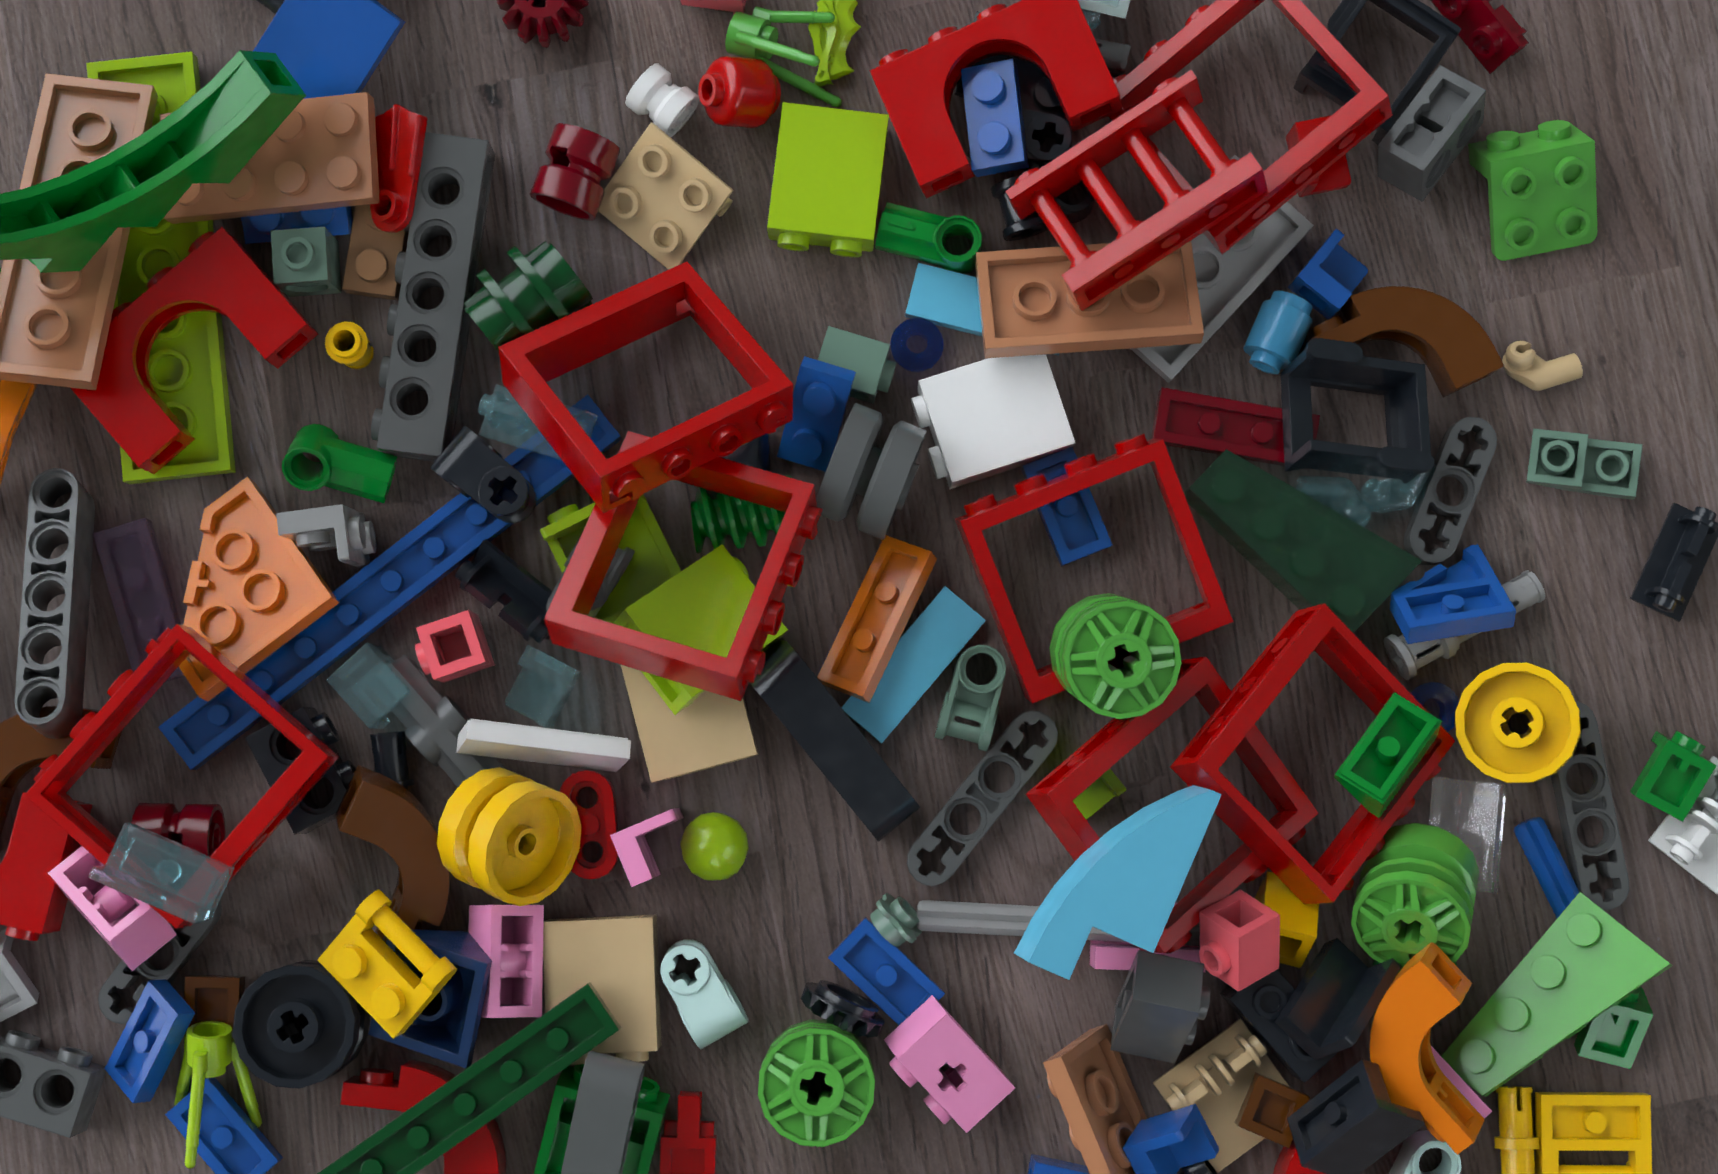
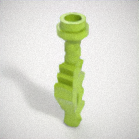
[808,0,861,87]

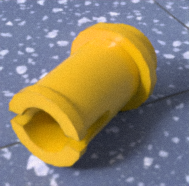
[325,321,374,369]

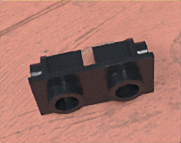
[1630,503,1718,622]
[455,539,552,644]

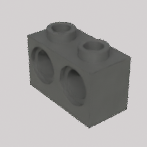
[1378,65,1486,202]
[0,1030,106,1138]

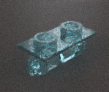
[478,384,598,460]

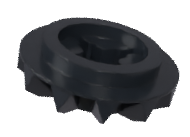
[801,980,885,1038]

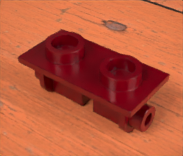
[1431,0,1529,74]

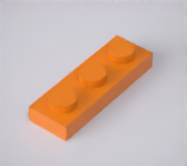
[817,535,937,703]

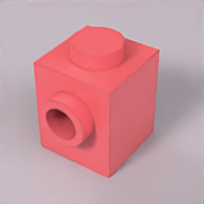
[415,610,495,683]
[1199,889,1280,992]

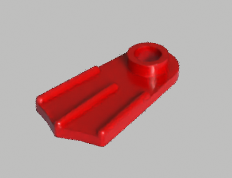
[370,104,428,233]

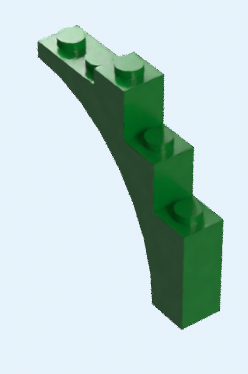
[0,50,306,273]

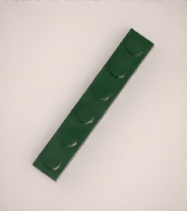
[317,982,621,1174]

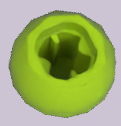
[680,812,749,881]

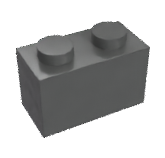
[1110,950,1211,1064]

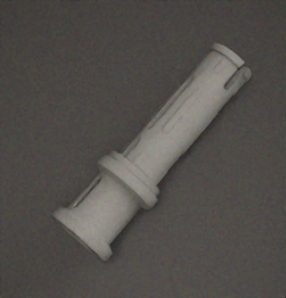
[1383,570,1545,680]

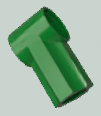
[875,202,982,274]
[282,424,397,503]

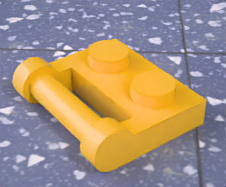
[318,889,457,1039]
[1535,1092,1652,1174]

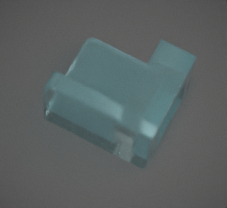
[326,643,410,729]
[505,645,582,729]

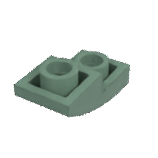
[1526,428,1643,500]

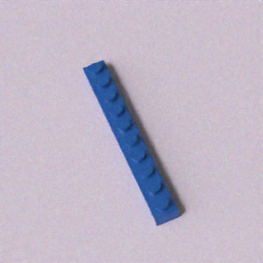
[158,394,622,770]

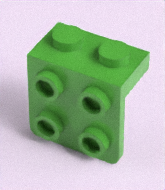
[1468,120,1598,261]

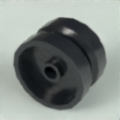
[233,960,370,1089]

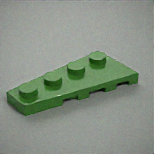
[1441,892,1673,1097]

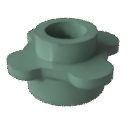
[870,893,922,947]

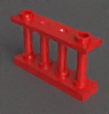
[1005,70,1268,311]

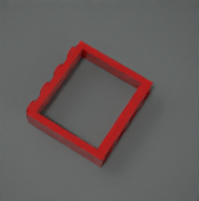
[1104,0,1392,255]
[498,262,793,513]
[544,431,823,701]
[954,433,1233,704]
[1170,603,1455,904]
[25,624,339,929]
[1025,656,1318,954]

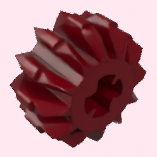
[497,0,589,48]

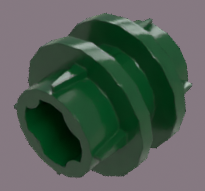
[464,241,593,353]

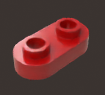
[560,770,619,879]

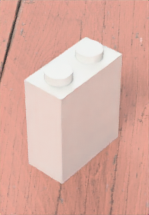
[911,354,1075,489]

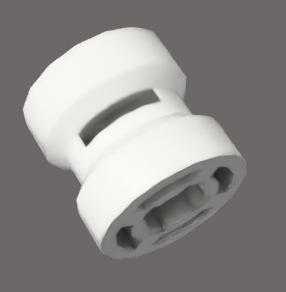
[625,63,700,137]

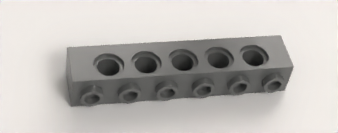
[371,132,495,462]

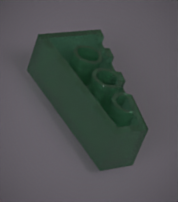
[1184,449,1422,633]

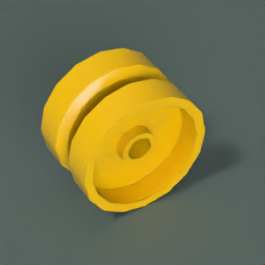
[1455,662,1581,783]
[437,767,582,906]

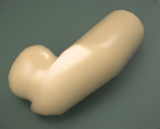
[1502,341,1583,391]

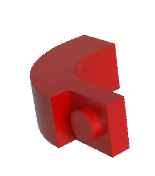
[340,1060,506,1174]

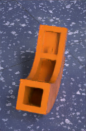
[1370,942,1485,1155]

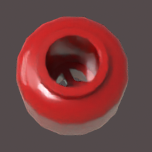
[698,56,781,128]

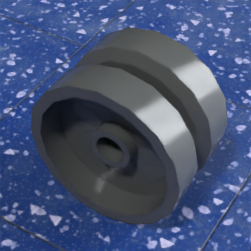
[816,403,927,540]

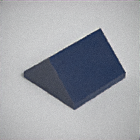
[368,929,492,1068]

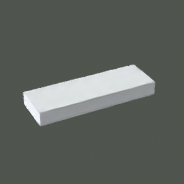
[456,719,631,772]

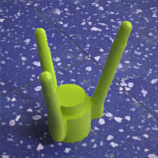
[174,1021,262,1169]

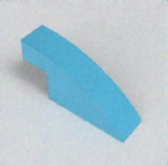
[1014,785,1222,980]

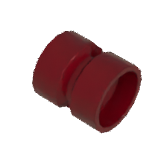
[530,123,620,221]
[129,803,226,874]

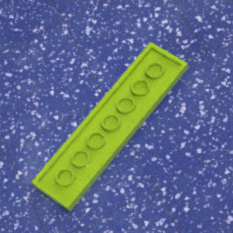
[86,52,236,484]

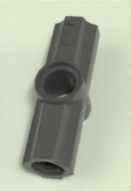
[370,655,507,788]

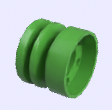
[1049,593,1182,719]
[1351,823,1479,970]
[758,1019,875,1147]

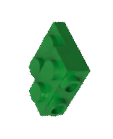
[534,1064,670,1174]

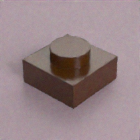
[184,975,245,1033]
[1235,1072,1310,1148]

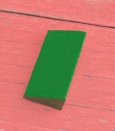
[1334,692,1442,818]

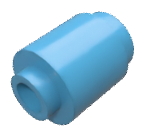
[1243,291,1313,374]

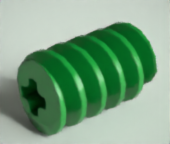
[691,475,791,554]

